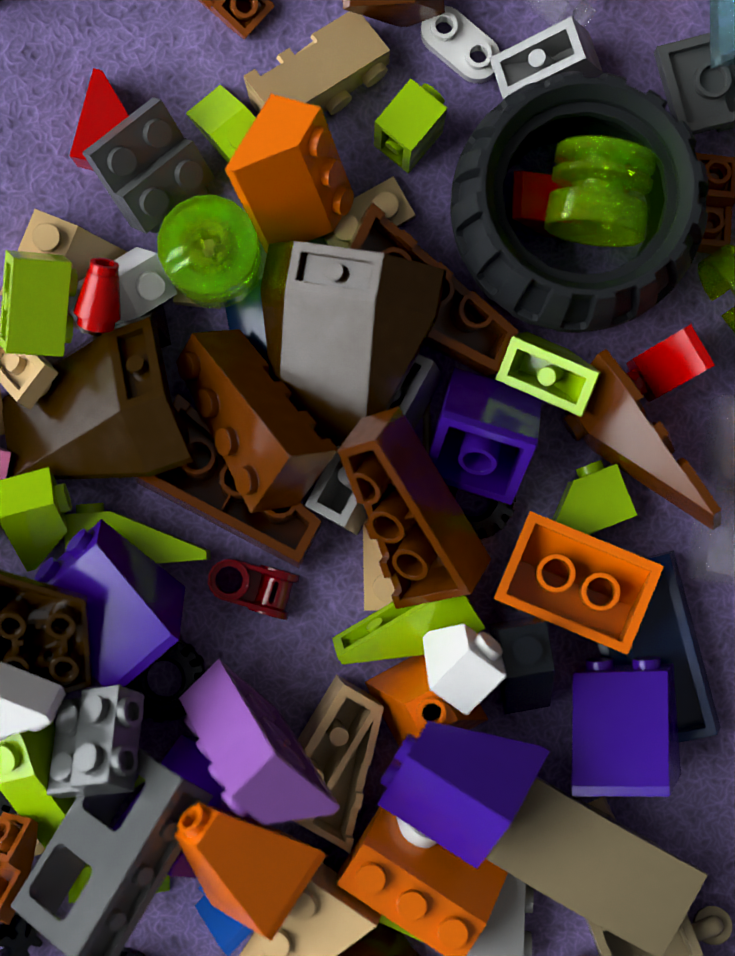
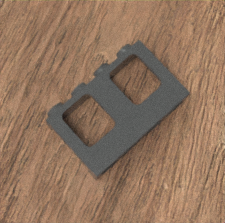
[11,748,213,956]

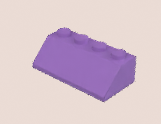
[179,659,340,825]

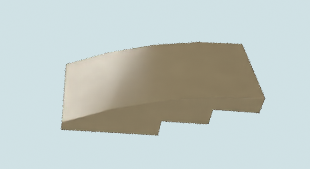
[486,777,708,956]

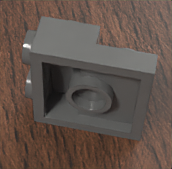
[654,26,735,135]
[82,97,215,234]
[47,685,144,799]

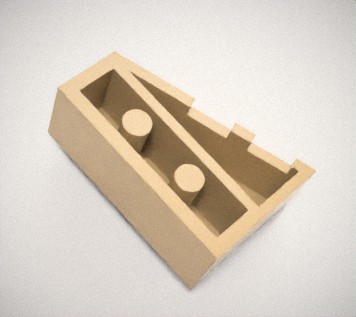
[244,11,390,115]
[293,674,384,853]
[239,863,382,956]

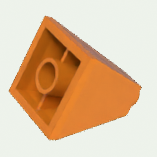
[365,655,488,747]
[174,802,326,941]

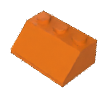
[225,94,354,253]
[493,511,664,655]
[337,806,508,956]

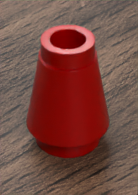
[73,258,121,333]

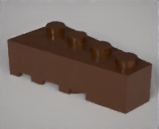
[347,203,518,376]
[176,329,338,513]
[134,394,321,569]
[338,407,491,609]

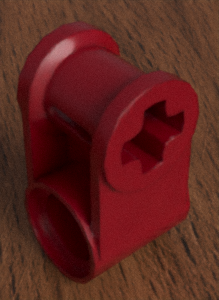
[208,558,300,620]

